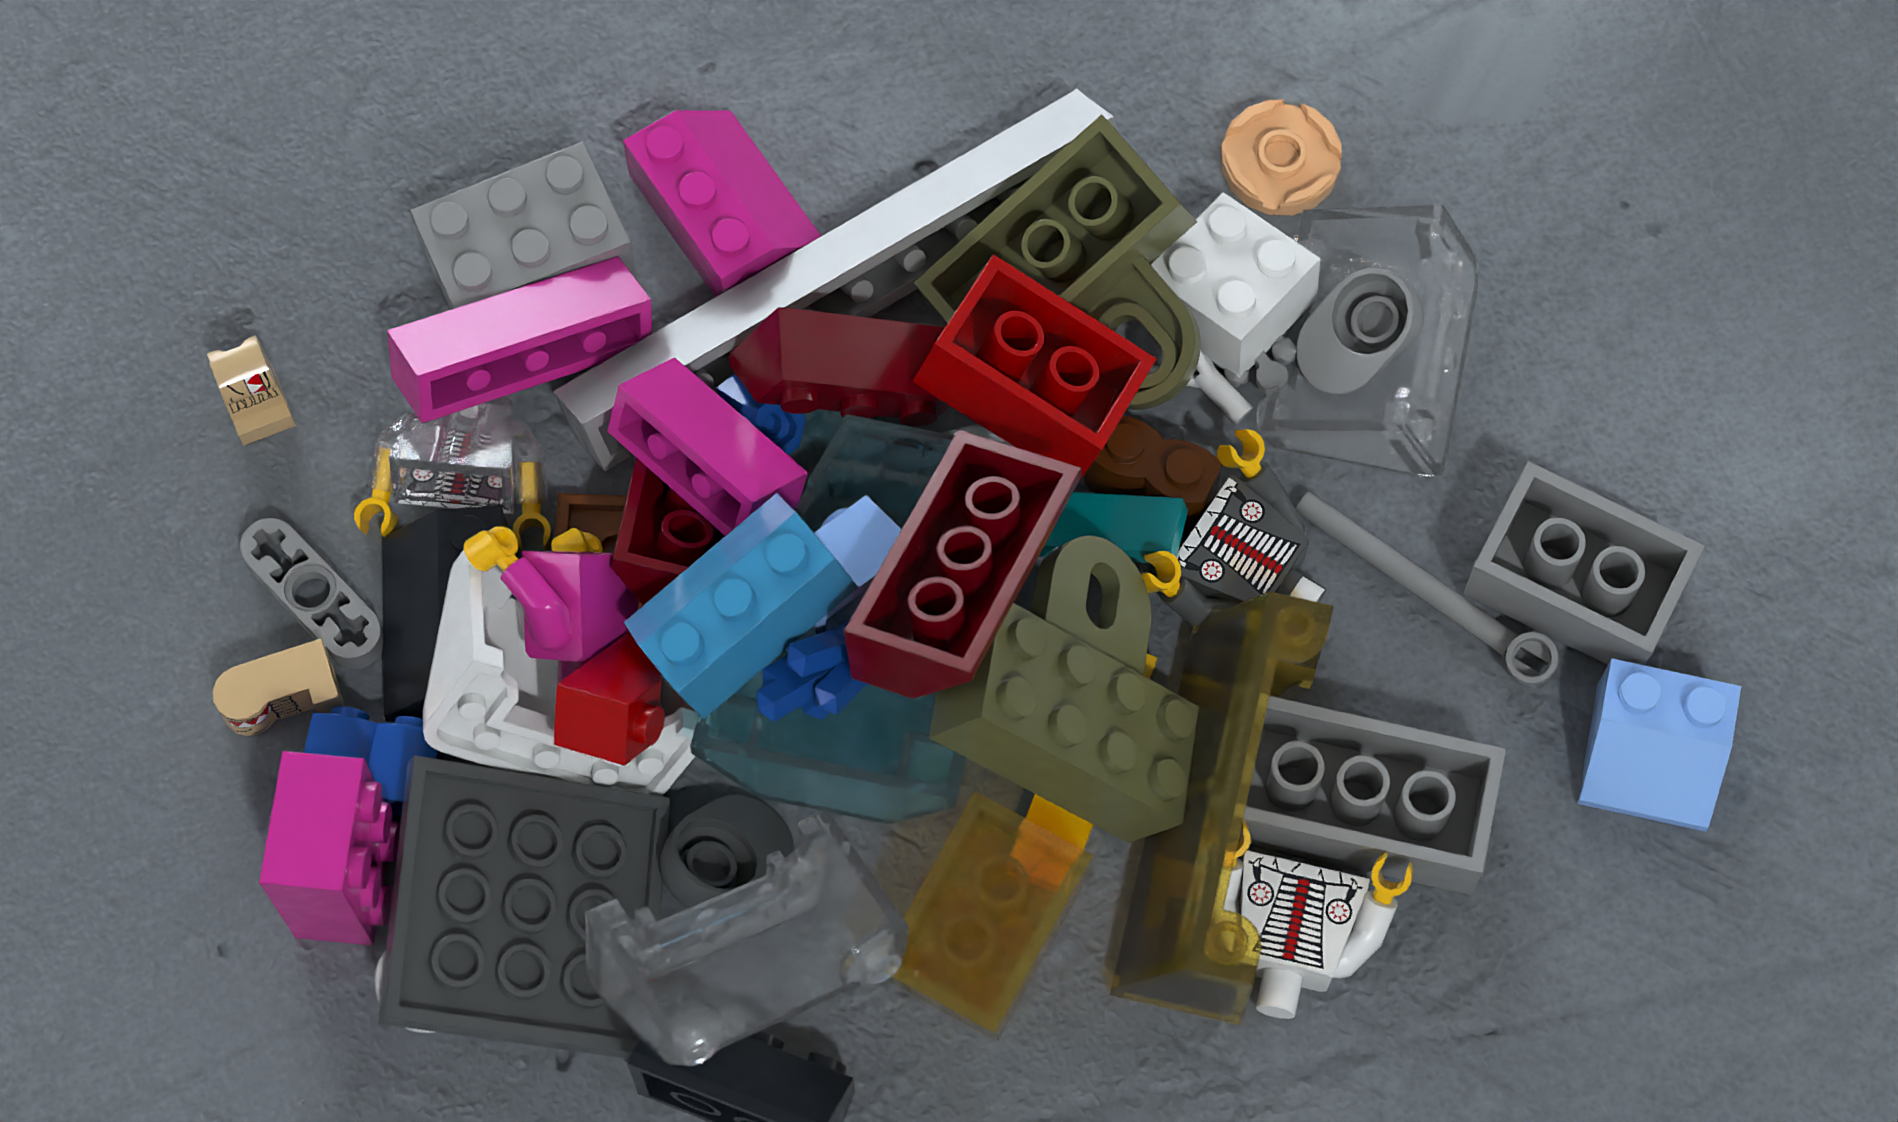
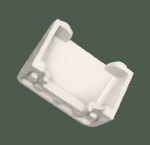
[423,550,712,796]

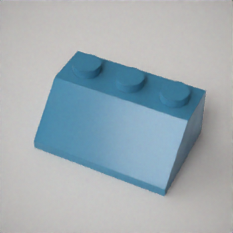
[624,493,859,719]

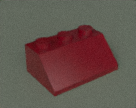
[729,307,951,426]
[611,458,725,606]

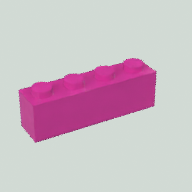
[387,256,652,423]

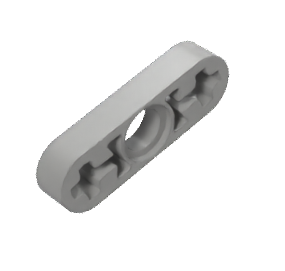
[240,518,383,669]

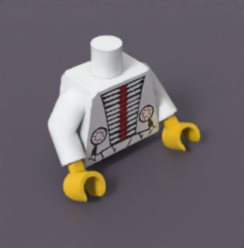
[1206,817,1414,1019]

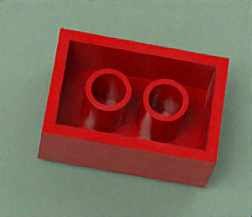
[912,254,1157,483]

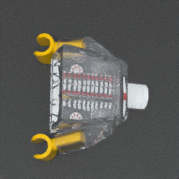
[354,396,552,552]

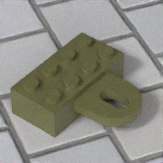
[914,114,1201,410]
[929,536,1199,843]

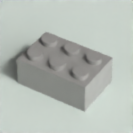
[410,141,636,310]
[1463,461,1705,665]

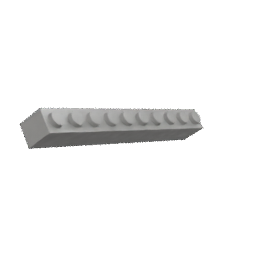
[553,89,1118,472]

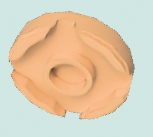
[1221,100,1342,215]

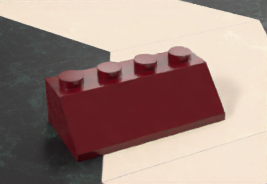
[844,430,1081,699]

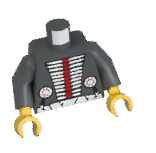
[1141,429,1327,630]

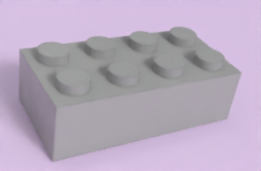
[1217,691,1506,895]

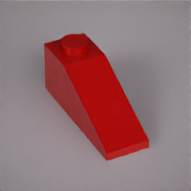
[553,632,665,766]

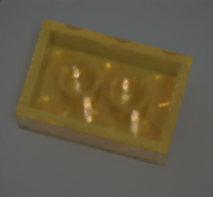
[876,791,1094,1042]

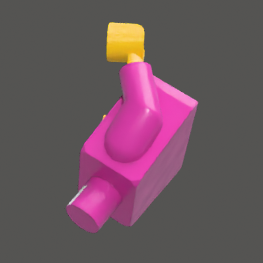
[464,526,639,683]

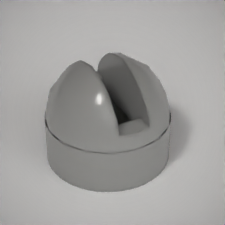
[1505,632,1558,686]

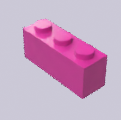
[607,357,808,536]

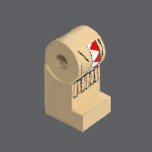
[207,335,296,446]
[213,638,345,736]

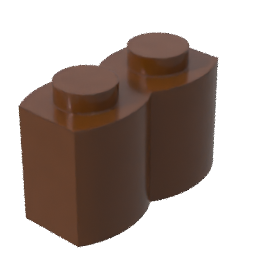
[1084,415,1222,532]

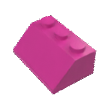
[623,110,821,297]

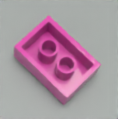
[259,751,401,946]

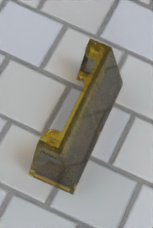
[1110,591,1333,1025]

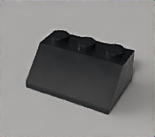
[382,506,512,721]
[627,1004,855,1122]

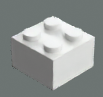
[1151,192,1320,377]

